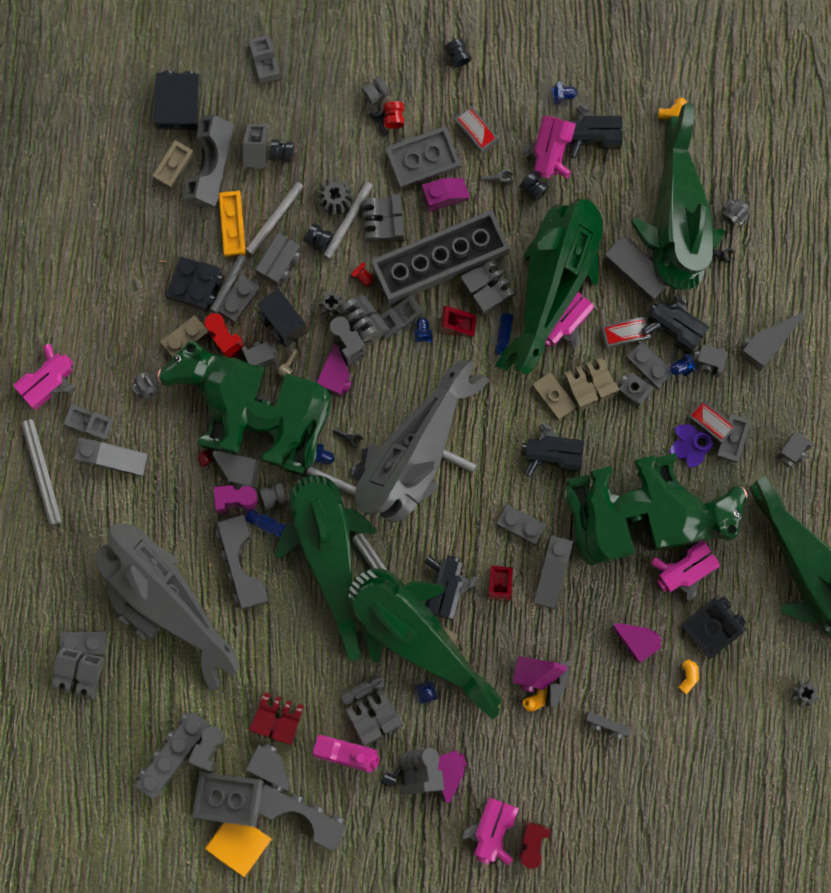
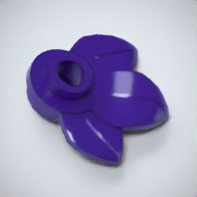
[669,424,713,468]

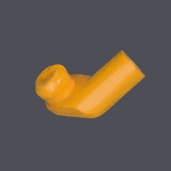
[658,98,687,119]
[678,660,699,695]
[522,686,549,712]

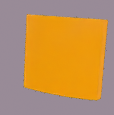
[205,822,271,877]

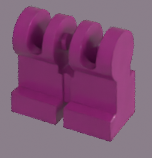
[214,486,258,515]

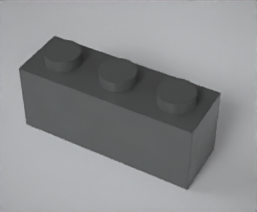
[603,236,668,303]

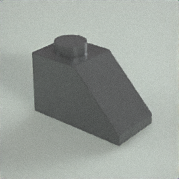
[243,124,269,169]
[213,450,261,488]
[246,743,290,790]

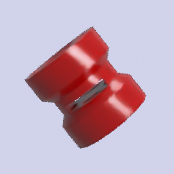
[383,101,405,129]

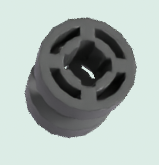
[361,76,390,106]
[260,482,288,510]

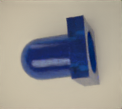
[553,82,577,104]
[415,317,432,342]
[670,354,697,376]
[314,444,335,465]
[416,682,438,704]

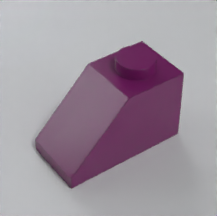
[422,178,470,212]
[317,344,352,398]
[612,623,662,663]
[512,656,567,692]
[438,750,467,803]

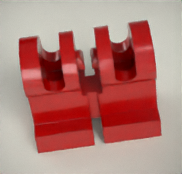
[205,313,244,358]

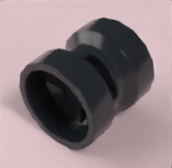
[445,38,472,68]
[269,139,295,164]
[519,172,550,202]
[304,223,333,252]

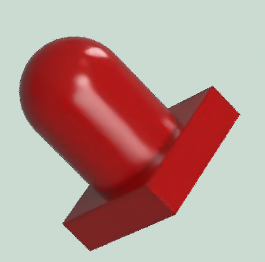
[349,262,374,286]

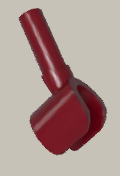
[199,450,214,467]

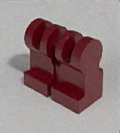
[249,692,304,746]
[519,821,551,869]

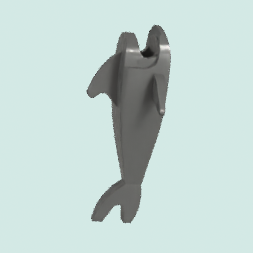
[355,359,490,522]
[95,523,240,692]

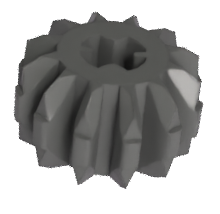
[317,177,354,216]

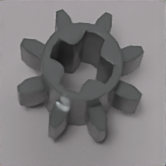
[721,198,749,225]
[318,290,345,319]
[131,372,160,399]
[791,680,820,707]

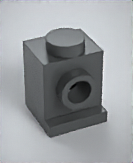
[242,341,278,367]
[692,344,728,377]
[618,372,654,408]
[777,431,814,468]

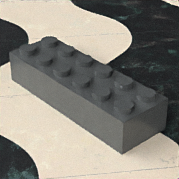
[371,210,510,306]

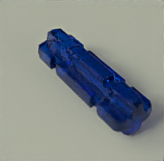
[495,313,513,355]
[246,509,287,537]

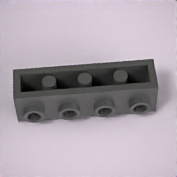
[135,711,212,799]

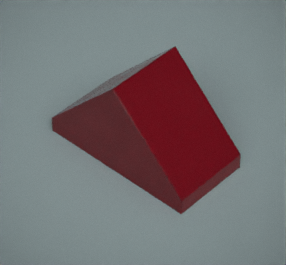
[441,306,477,337]
[487,565,513,602]

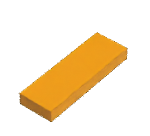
[219,191,246,257]

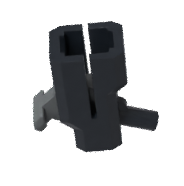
[567,105,623,159]
[641,295,710,355]
[521,424,584,477]
[424,555,476,620]

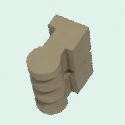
[564,357,619,412]

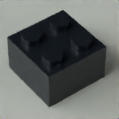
[257,288,307,348]

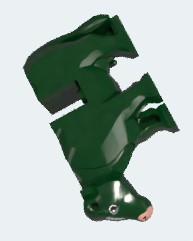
[157,341,331,476]
[565,453,747,566]

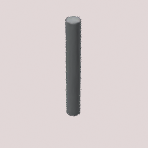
[209,255,247,313]

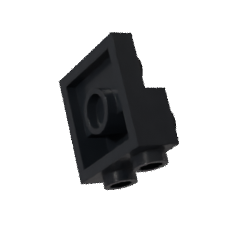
[165,256,224,312]
[681,594,747,659]

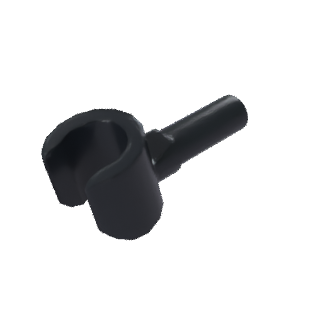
[370,105,388,137]
[713,248,735,263]
[333,428,364,448]
[382,766,403,787]

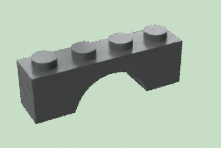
[182,115,234,208]
[215,515,269,610]
[258,783,347,851]

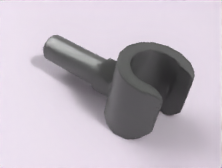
[483,169,514,185]

